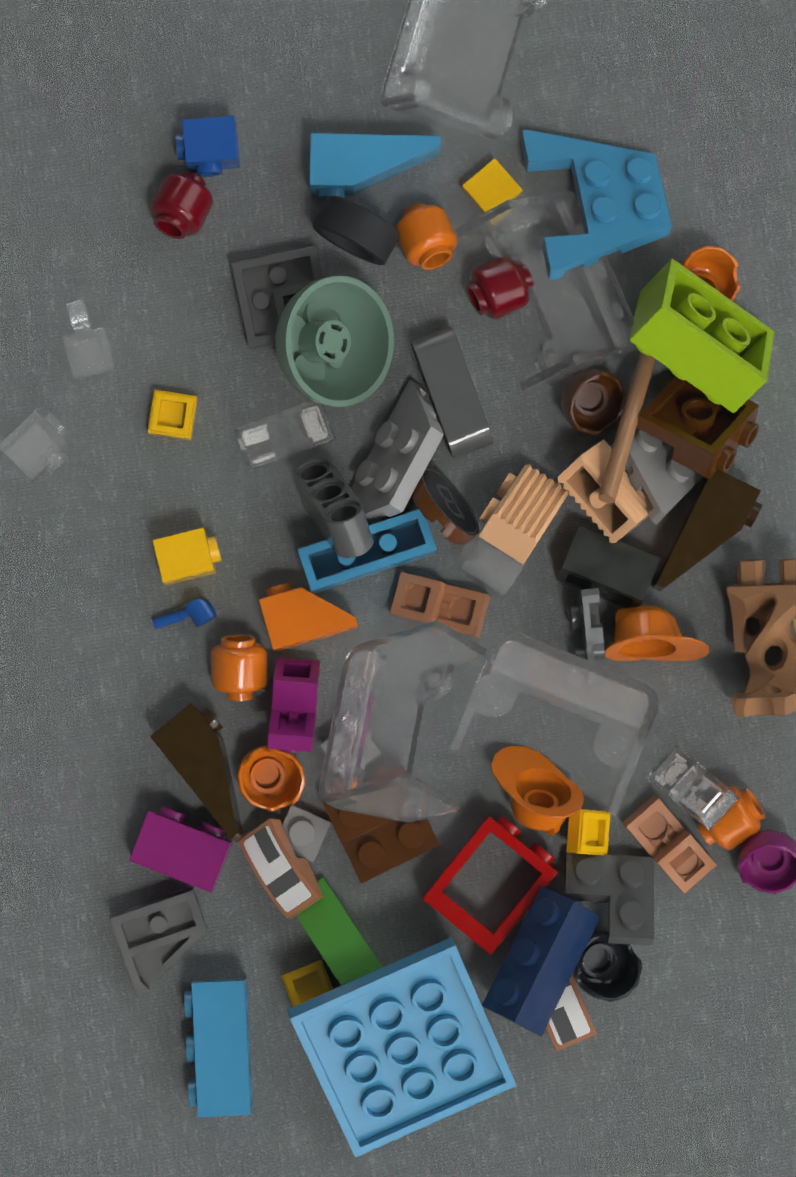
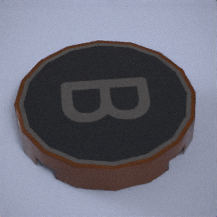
[412,467,479,545]

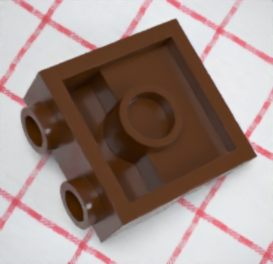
[637,377,759,479]
[323,762,440,884]

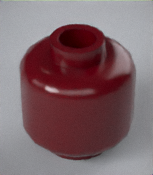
[149,172,213,239]
[466,256,534,320]

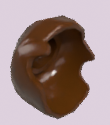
[560,368,626,435]

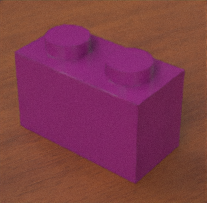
[129,806,233,893]

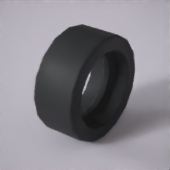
[313,196,400,265]

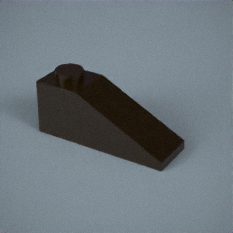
[652,470,763,592]
[150,703,244,843]

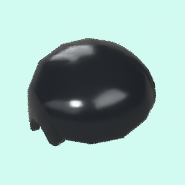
[573,930,642,1002]

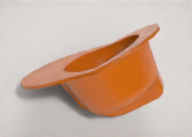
[604,605,710,661]
[491,746,584,836]

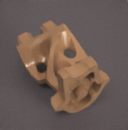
[727,558,796,717]

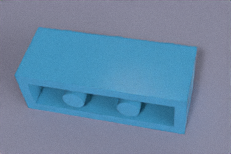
[297,509,437,594]
[184,977,253,1118]

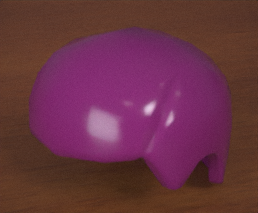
[738,830,796,894]

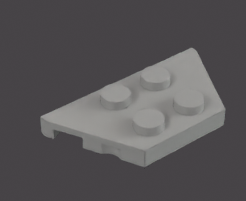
[351,380,444,526]

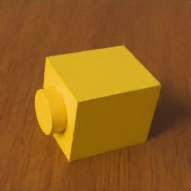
[152,527,222,586]

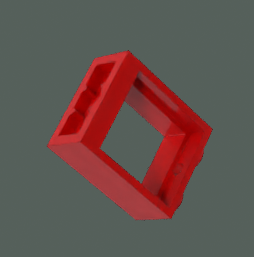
[422,815,558,955]

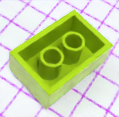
[629,258,775,414]

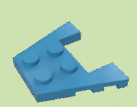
[520,130,672,280]

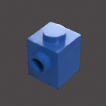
[176,116,240,177]

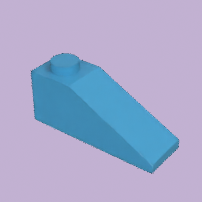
[310,133,441,200]

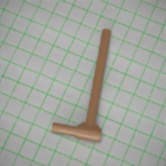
[598,352,656,504]

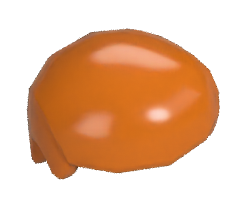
[680,245,741,301]
[237,745,306,812]

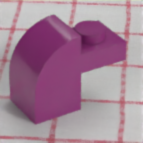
[267,657,320,753]

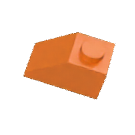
[259,583,358,652]

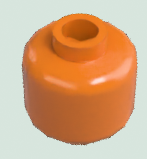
[395,203,458,270]
[210,635,268,701]
[696,785,765,850]

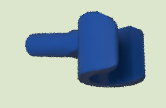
[152,599,217,629]

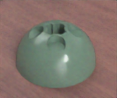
[275,276,394,407]

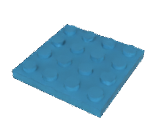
[287,937,517,1158]

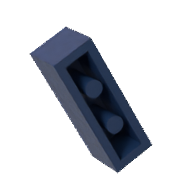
[482,886,600,1037]

